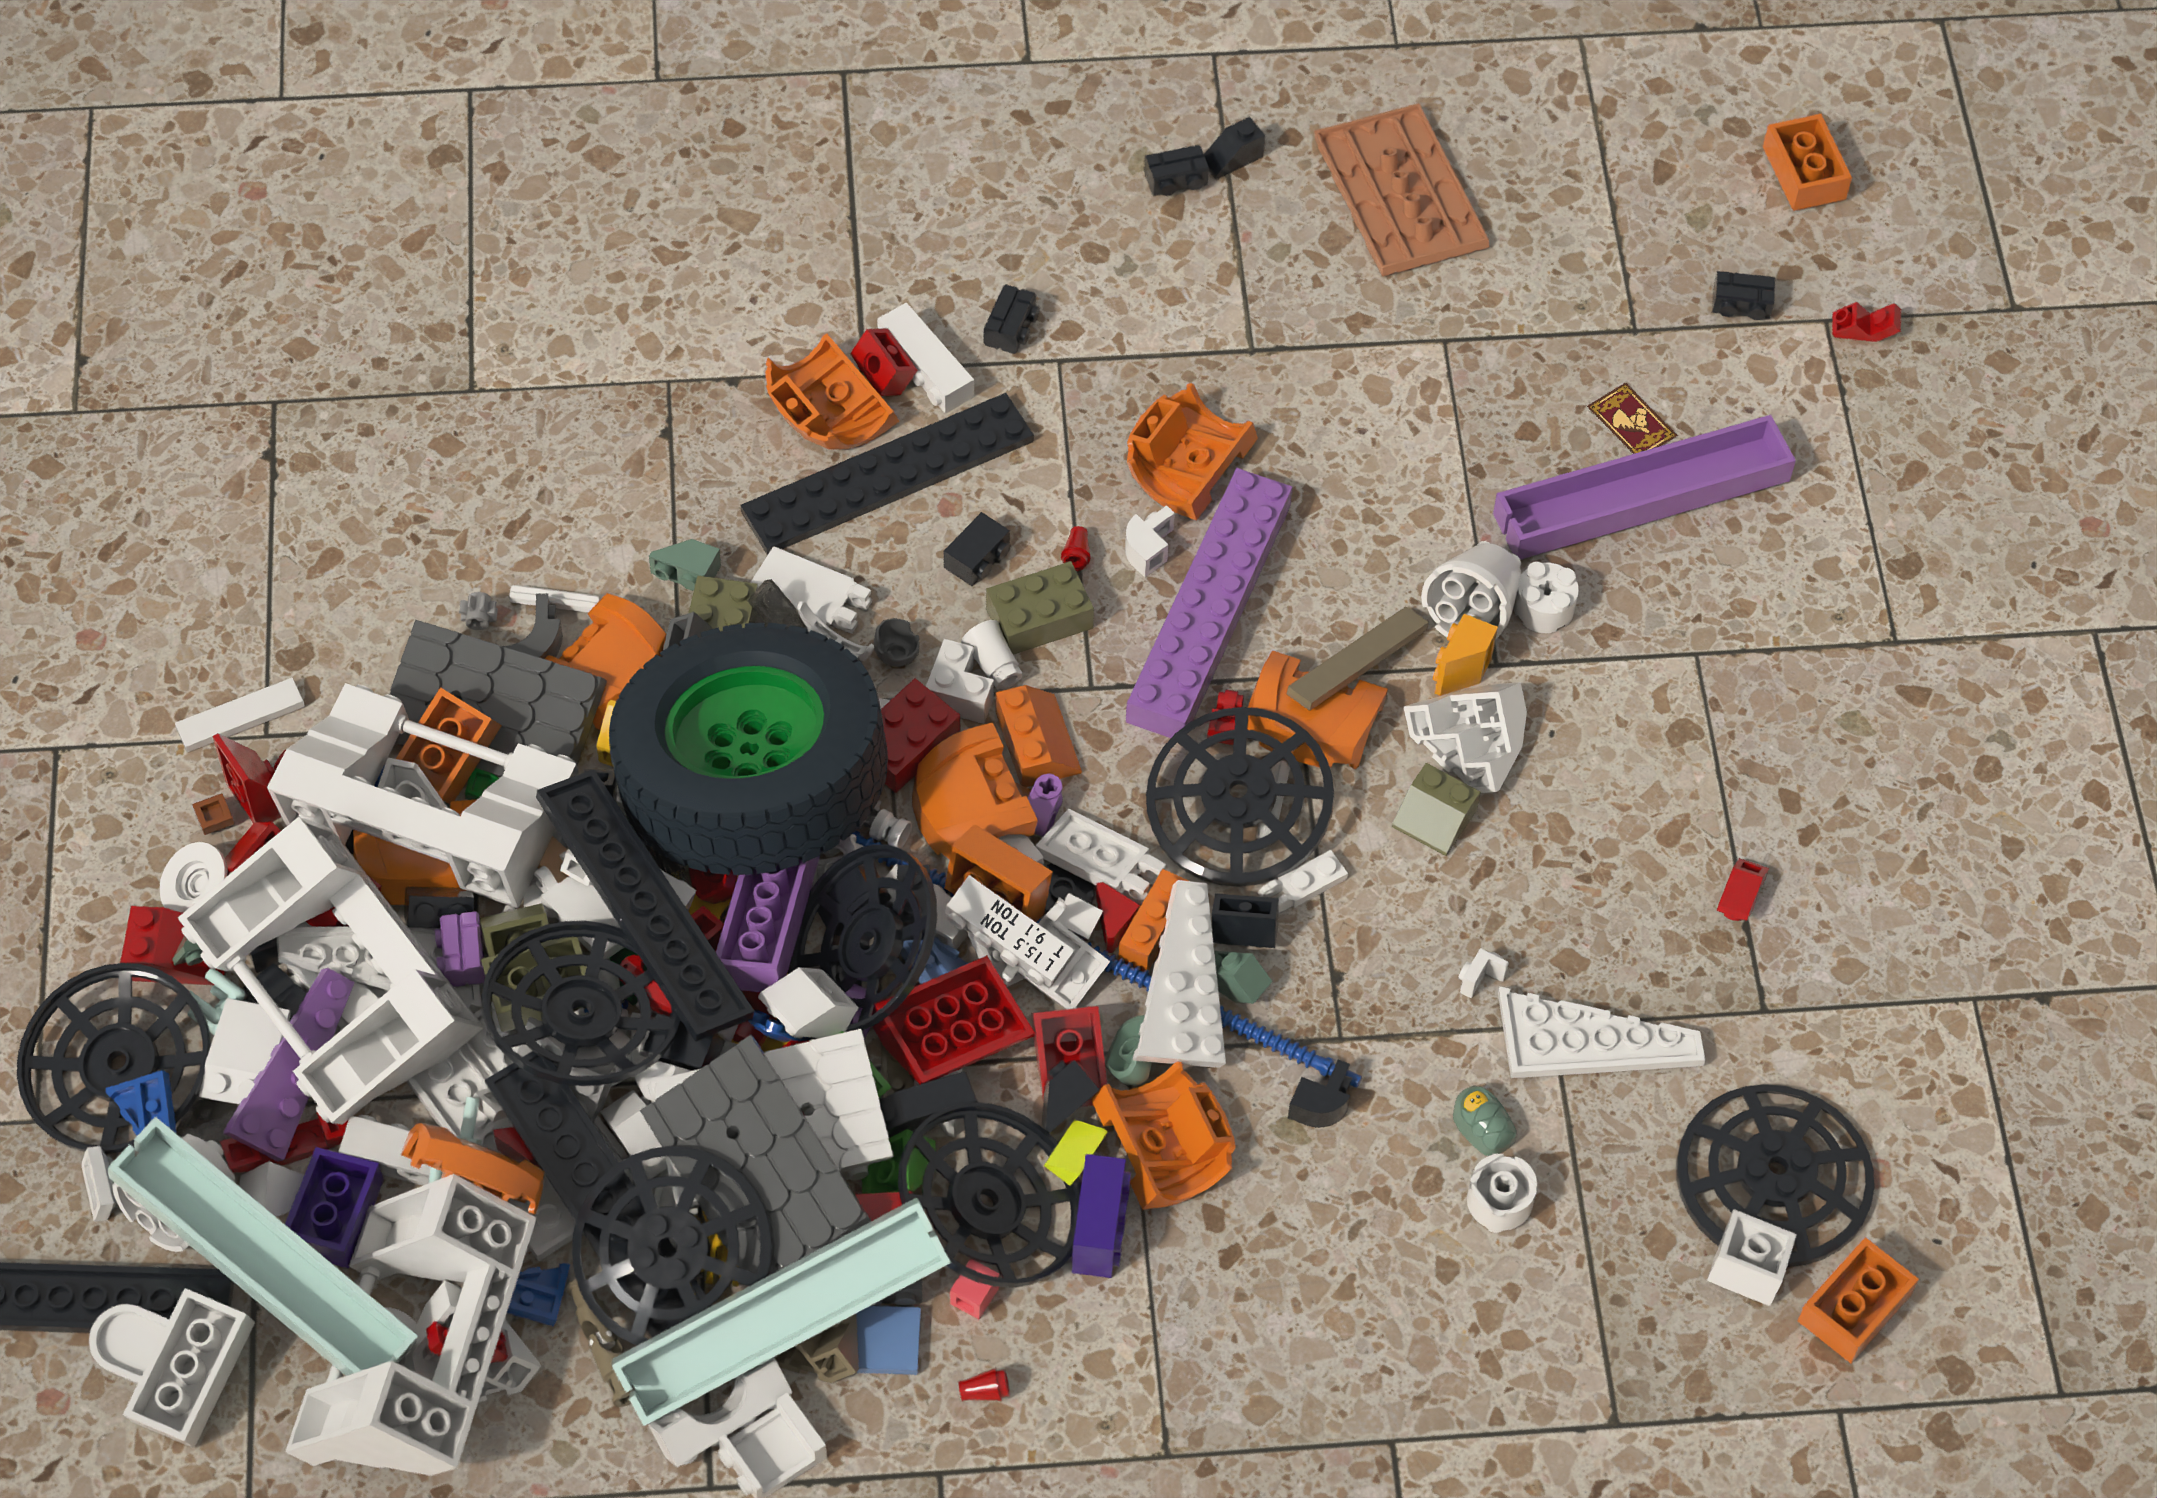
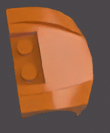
[765,333,900,449]
[1127,383,1258,520]
[545,593,667,730]
[1247,650,1388,769]
[912,722,1038,860]
[353,800,476,905]
[1091,1062,1236,1210]
[401,1123,545,1215]

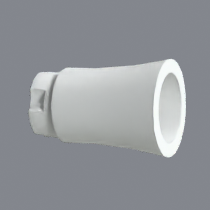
[961,620,1023,690]

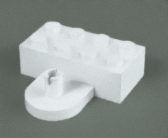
[89,1289,255,1448]

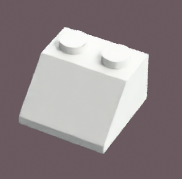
[1707,1209,1797,1306]

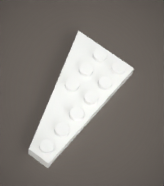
[277,925,482,1012]
[1498,986,1705,1078]

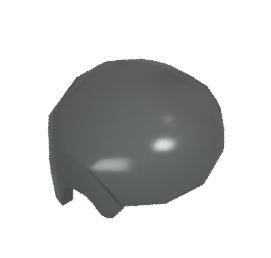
[873,618,920,667]

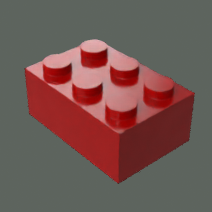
[881,678,961,793]

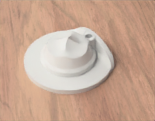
[160,842,227,913]

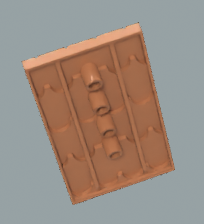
[1314,103,1489,277]

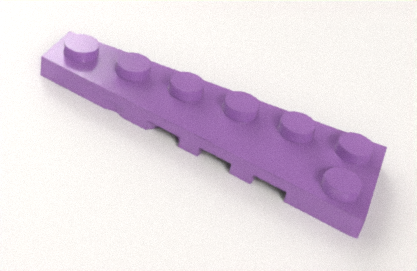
[223,968,355,1161]

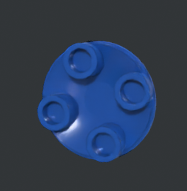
[748,1010,811,1042]

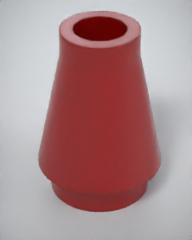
[1061,526,1091,571]
[958,1367,1010,1401]

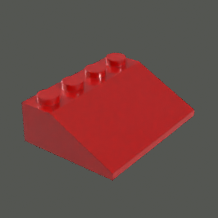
[871,956,1035,1084]

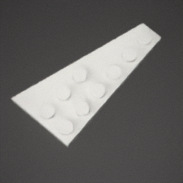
[1133,880,1226,1068]

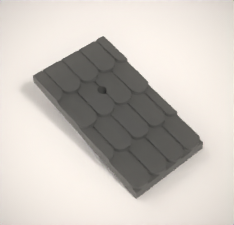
[389,619,607,777]
[640,1035,871,1275]

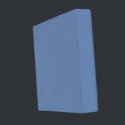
[856,1306,921,1375]

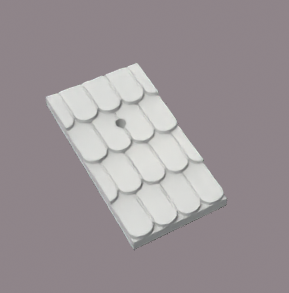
[648,1029,893,1209]

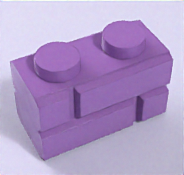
[435,911,485,987]

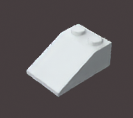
[199,998,292,1104]

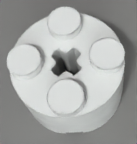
[1514,562,1579,634]
[1467,1154,1537,1233]

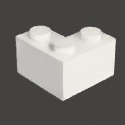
[926,639,994,724]
[600,1090,667,1180]

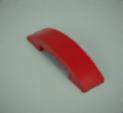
[220,1112,354,1173]

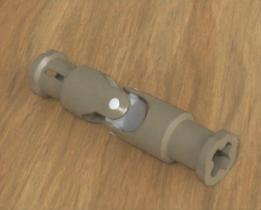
[565,1275,635,1407]

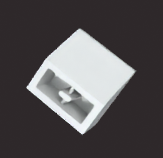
[758,967,859,1039]

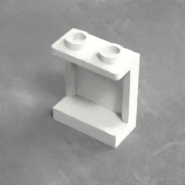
[717,1392,827,1498]

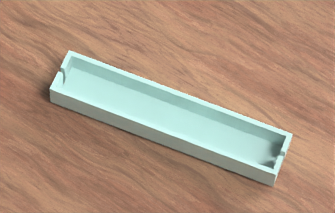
[108,1117,418,1376]
[612,1198,951,1426]

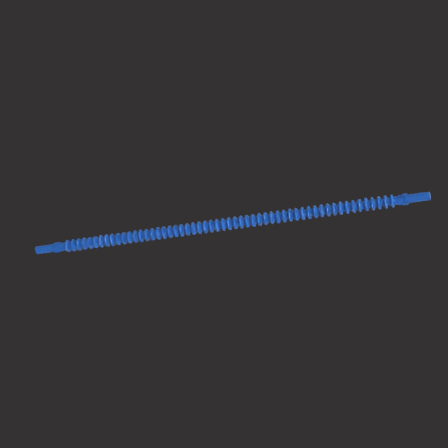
[853,831,1362,1088]

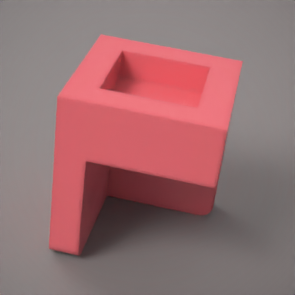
[950,1259,1000,1320]

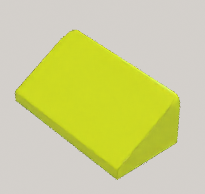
[1044,1119,1108,1185]

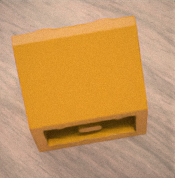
[1432,614,1498,696]

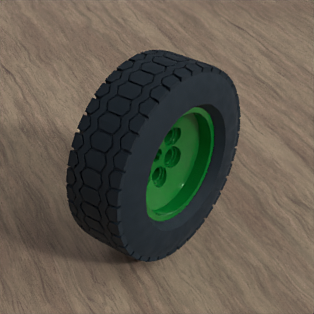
[609,623,888,875]

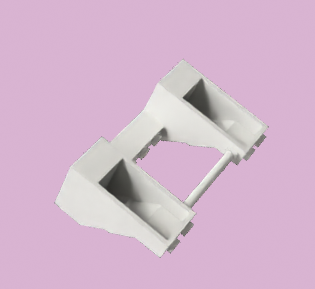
[267,683,580,908]
[178,817,484,1124]
[285,1174,537,1476]

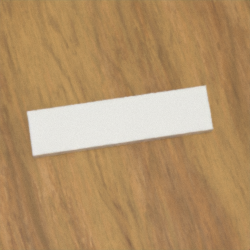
[175,678,305,752]

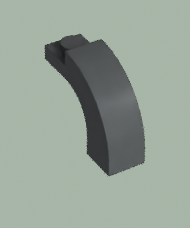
[502,593,563,659]

